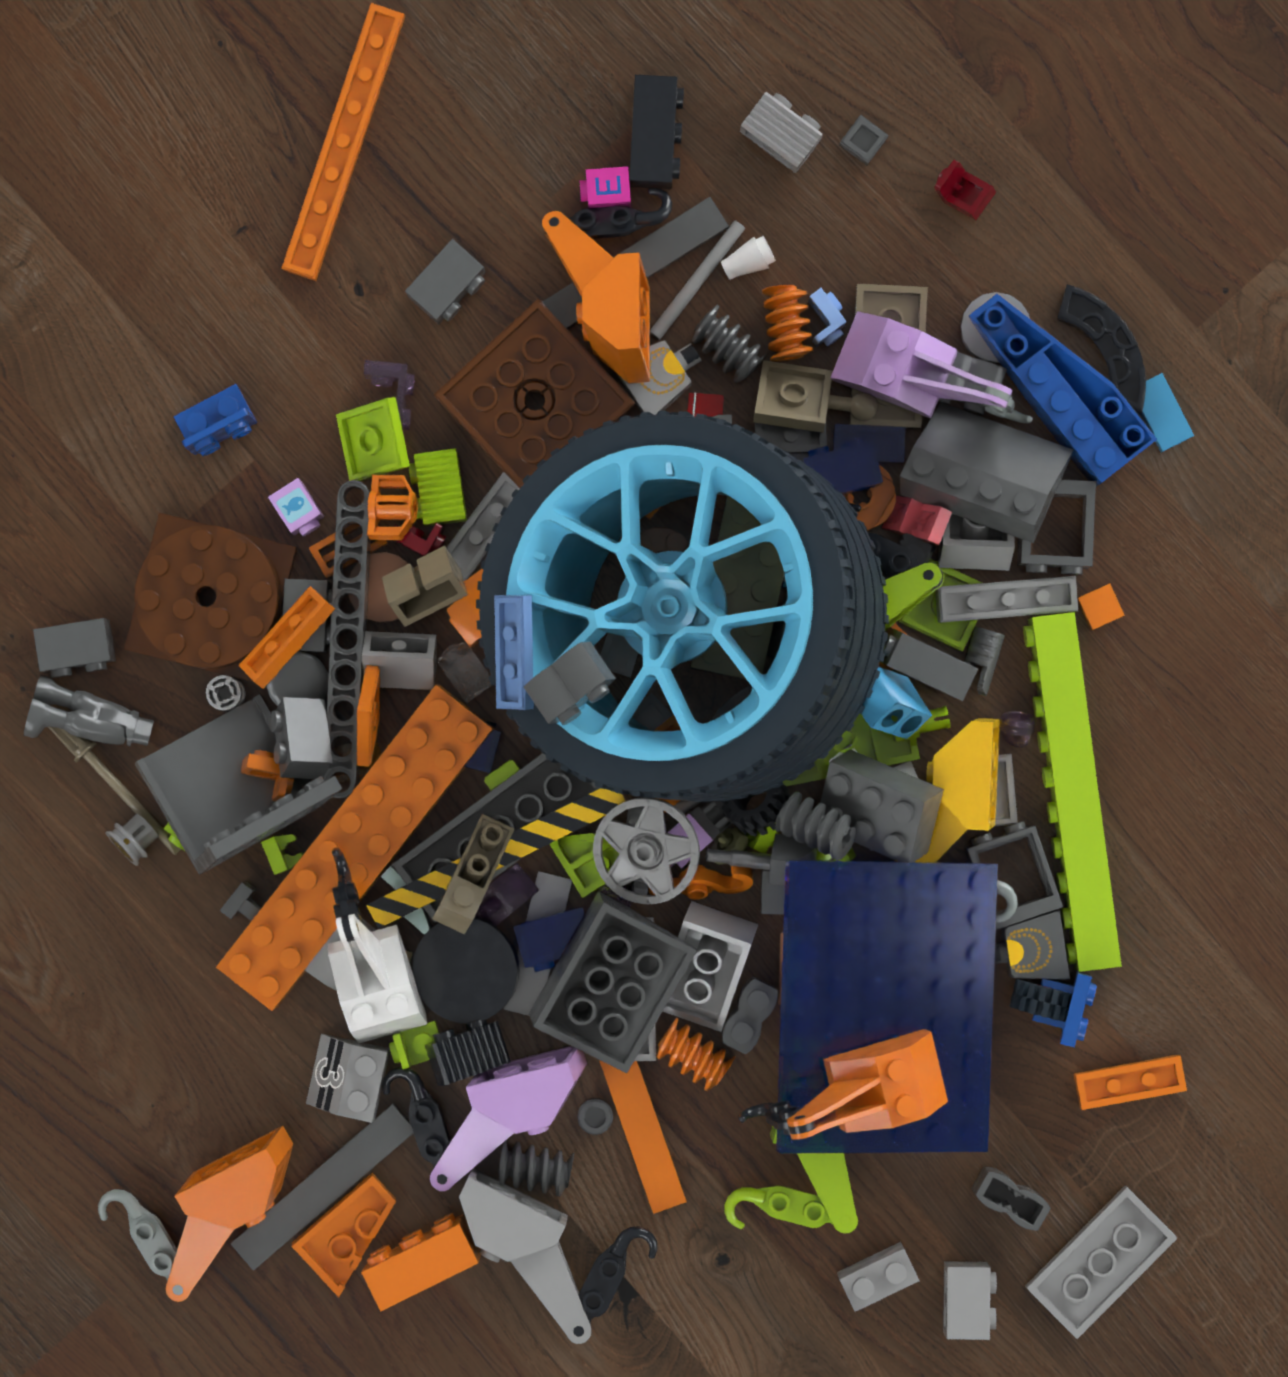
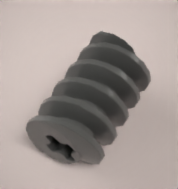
[692,304,769,383]
[775,791,856,861]
[498,1140,575,1197]

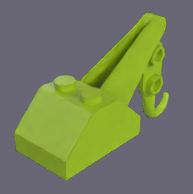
[724,1032,858,1234]

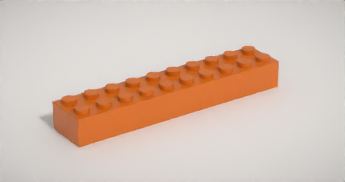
[216,685,495,1011]

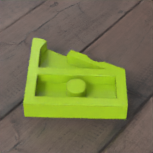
[550,833,619,898]

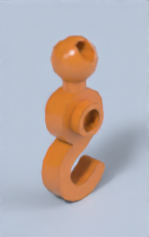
[648,865,753,900]

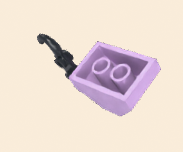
[382,1046,587,1191]

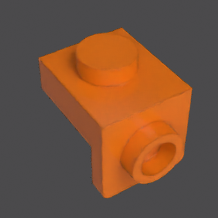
[241,750,294,801]

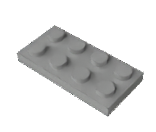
[1025,1186,1177,1339]

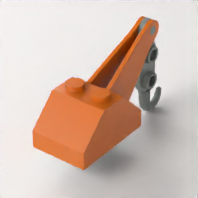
[98,1126,293,1302]

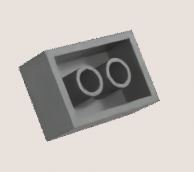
[820,749,944,866]

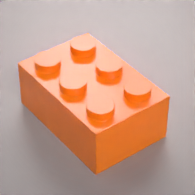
[361,1213,481,1312]

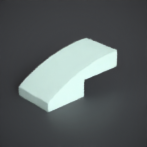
[381,865,432,935]

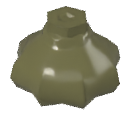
[710,827,749,865]

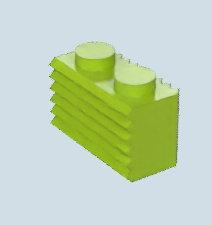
[409,448,467,527]

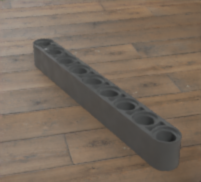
[324,480,371,798]

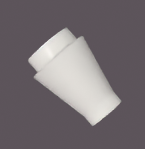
[721,236,776,280]

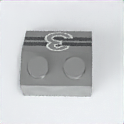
[306,1034,390,1123]

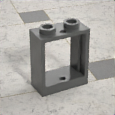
[1017,480,1096,575]
[880,627,978,701]
[964,821,1063,930]

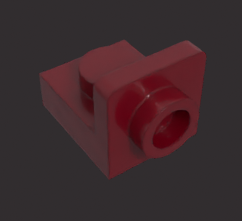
[393,523,447,556]

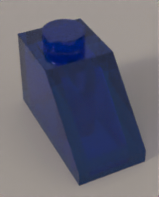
[514,906,585,972]

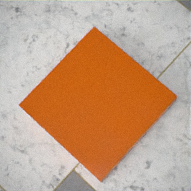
[357,665,380,767]

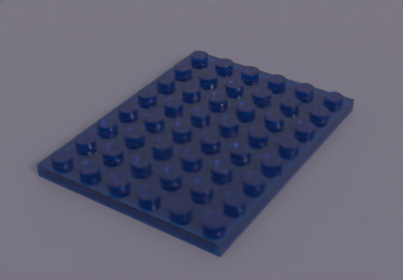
[776,860,998,1154]

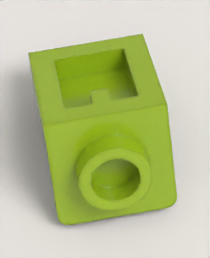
[389,1020,439,1069]

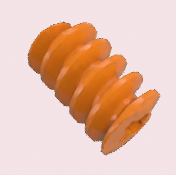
[762,285,813,362]
[657,1017,736,1092]

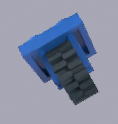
[1009,971,1097,1048]

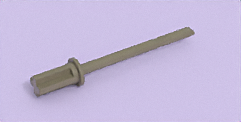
[48,727,181,855]

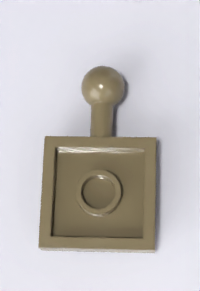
[753,360,878,433]

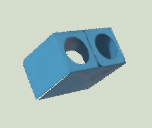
[861,666,932,739]

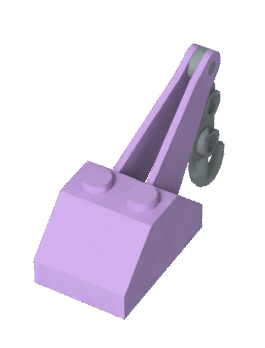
[831,311,1033,424]

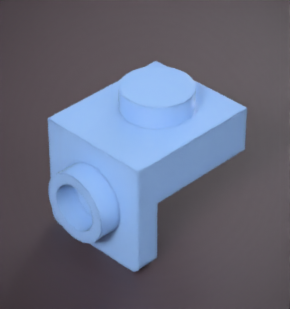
[808,288,847,347]

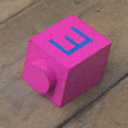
[579,166,631,209]

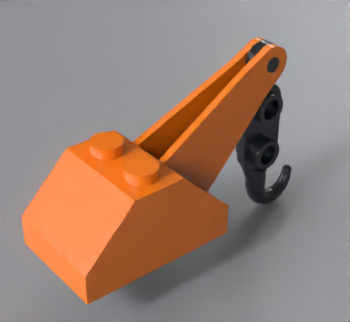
[542,188,672,383]
[738,1029,948,1140]

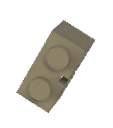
[382,546,468,627]

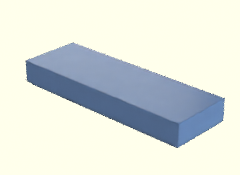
[494,595,534,710]

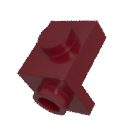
[934,160,996,220]

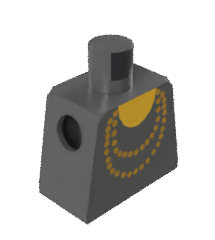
[983,910,1070,979]

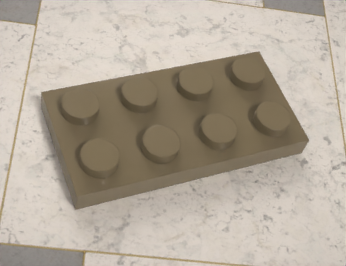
[850,284,928,429]

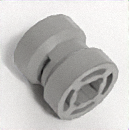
[205,675,246,711]

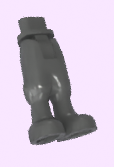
[23,675,154,747]

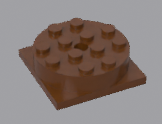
[434,298,635,489]
[124,512,297,682]

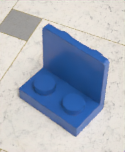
[174,384,257,457]

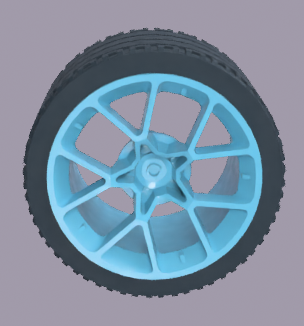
[476,411,889,802]

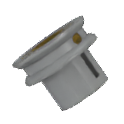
[105,813,159,866]

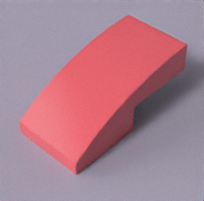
[882,496,952,545]

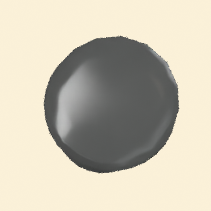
[267,652,329,706]

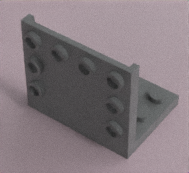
[135,694,342,875]

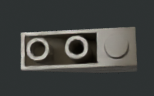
[432,814,514,934]

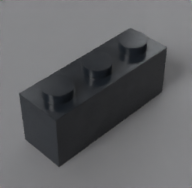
[630,74,684,189]

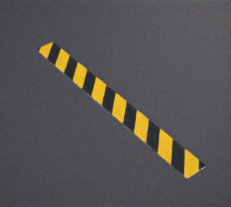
[367,788,625,928]

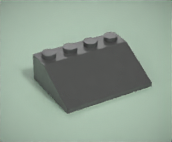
[900,403,1073,543]
[529,891,697,1073]

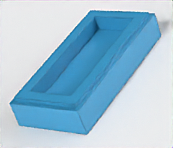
[1141,373,1194,453]

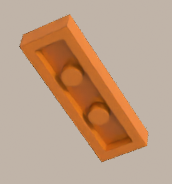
[238,586,335,689]
[1074,1055,1187,1110]

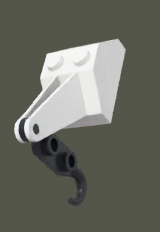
[328,847,427,1043]

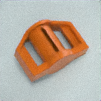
[367,475,418,540]

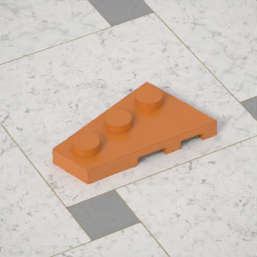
[292,1172,396,1298]

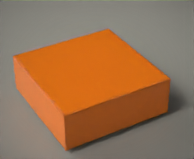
[1077,584,1125,631]

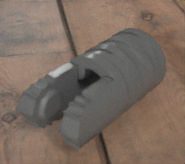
[964,627,1005,696]

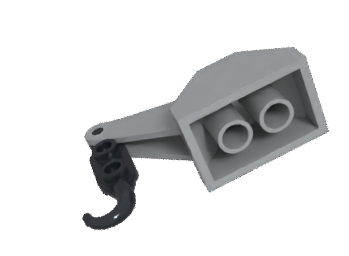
[459,1168,658,1344]

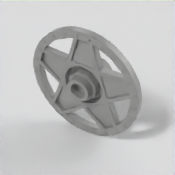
[593,797,700,904]

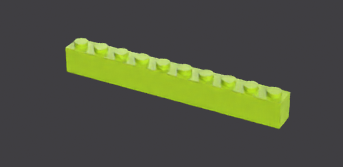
[1023,612,1122,972]

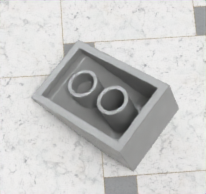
[938,514,1015,571]
[663,901,759,1032]

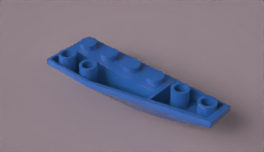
[968,294,1157,487]

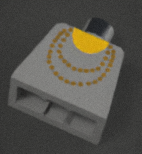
[615,340,702,415]

